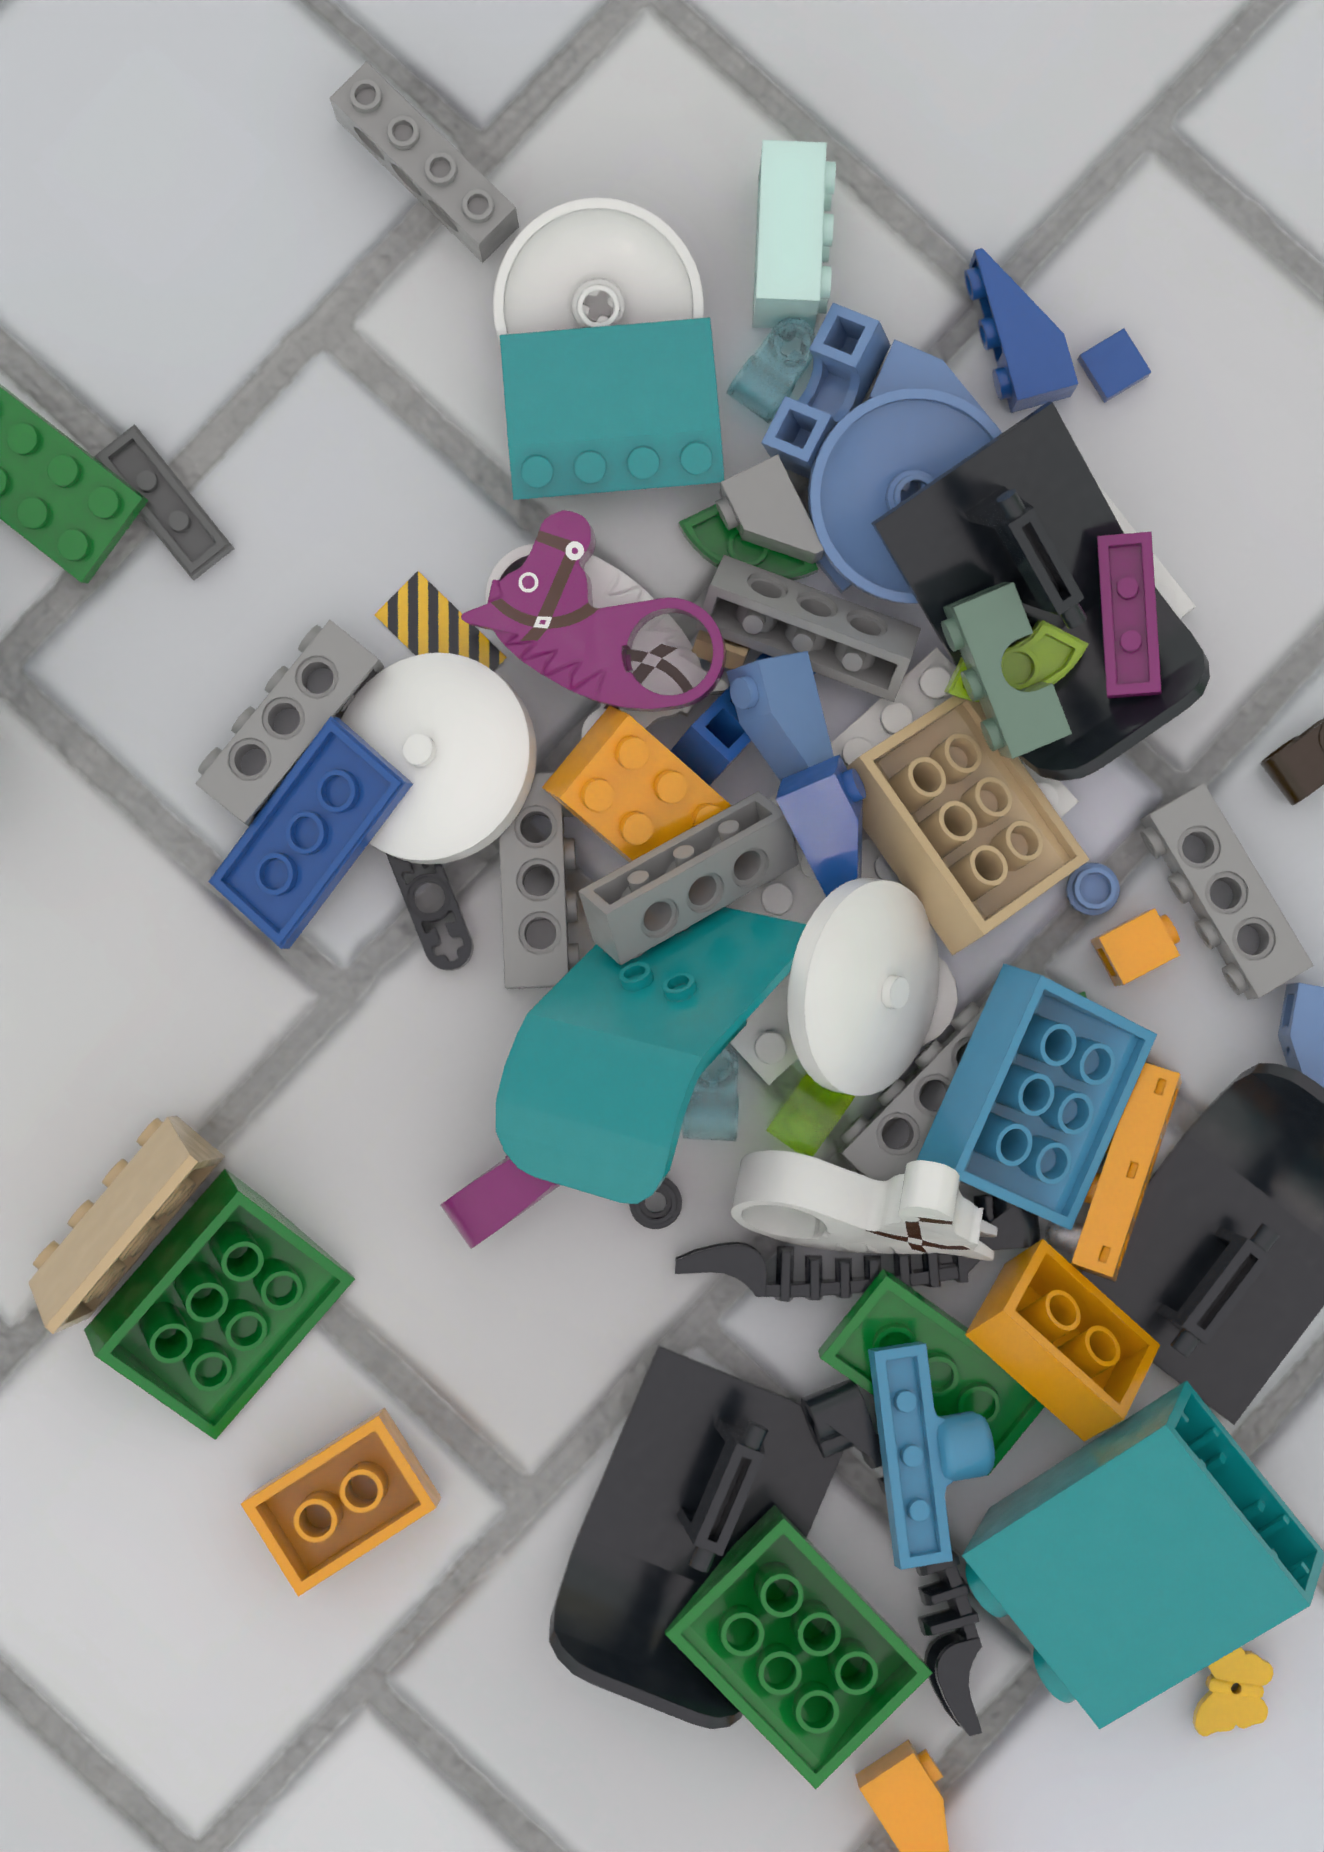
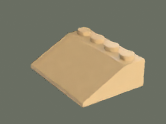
[846,696,1090,956]
[28,1116,225,1334]

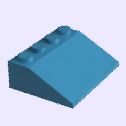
[917,964,1157,1230]

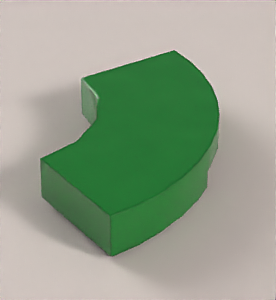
[678,504,818,581]

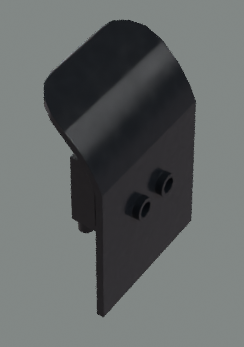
[872,401,1210,781]
[1080,1063,1324,1425]
[549,1345,843,1729]

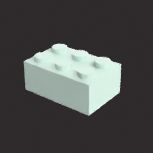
[752,140,836,330]

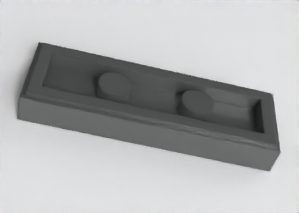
[94,424,235,580]

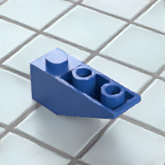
[964,248,1079,413]

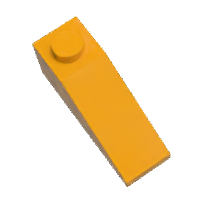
[855,1739,949,1852]

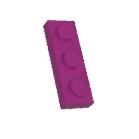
[1097,531,1161,698]

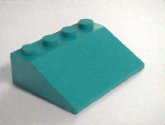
[500,317,725,500]

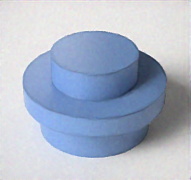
[1066,863,1120,916]

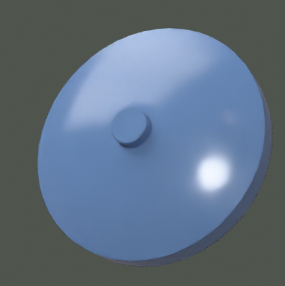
[808,388,1002,604]

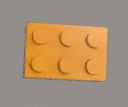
[542,705,732,862]
[965,1239,1160,1442]
[241,1408,442,1597]

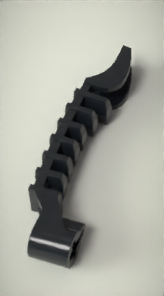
[675,1194,1041,1302]
[801,1379,982,1736]

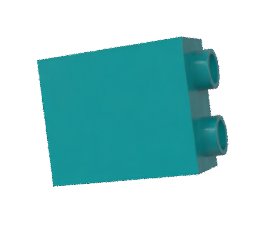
[962,1380,1324,1729]

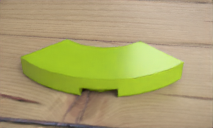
[944,620,1089,702]

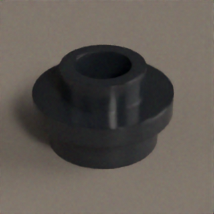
[629,1178,682,1229]

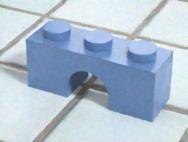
[761,303,891,479]

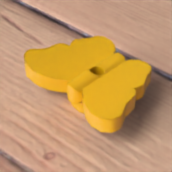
[1192,1647,1274,1737]

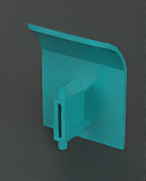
[496,907,806,1204]

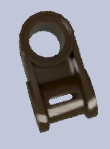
[1260,718,1324,805]

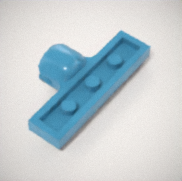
[868,1341,995,1570]

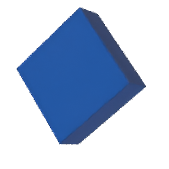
[1077,328,1151,403]

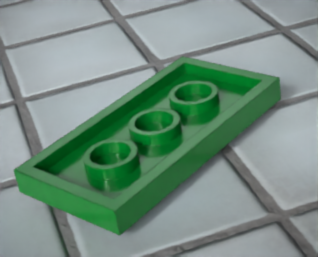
[0,384,148,584]
[818,1268,1045,1476]

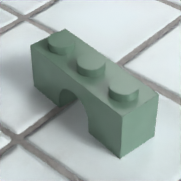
[941,582,1072,759]

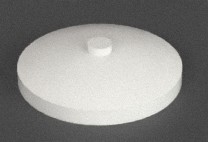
[493,197,704,342]
[341,653,537,864]
[787,878,939,1096]

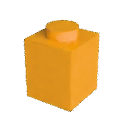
[1090,908,1180,986]

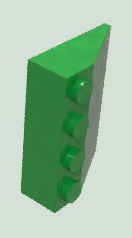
[84,1169,355,1440]
[665,1505,932,1790]

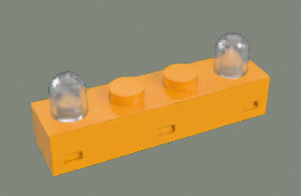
[1045,1062,1182,1282]

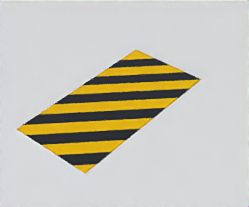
[374,571,507,671]

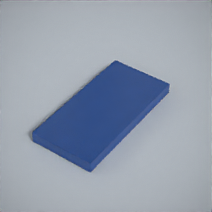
[208,716,413,949]

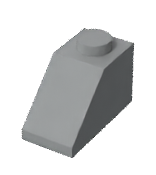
[715,454,824,564]

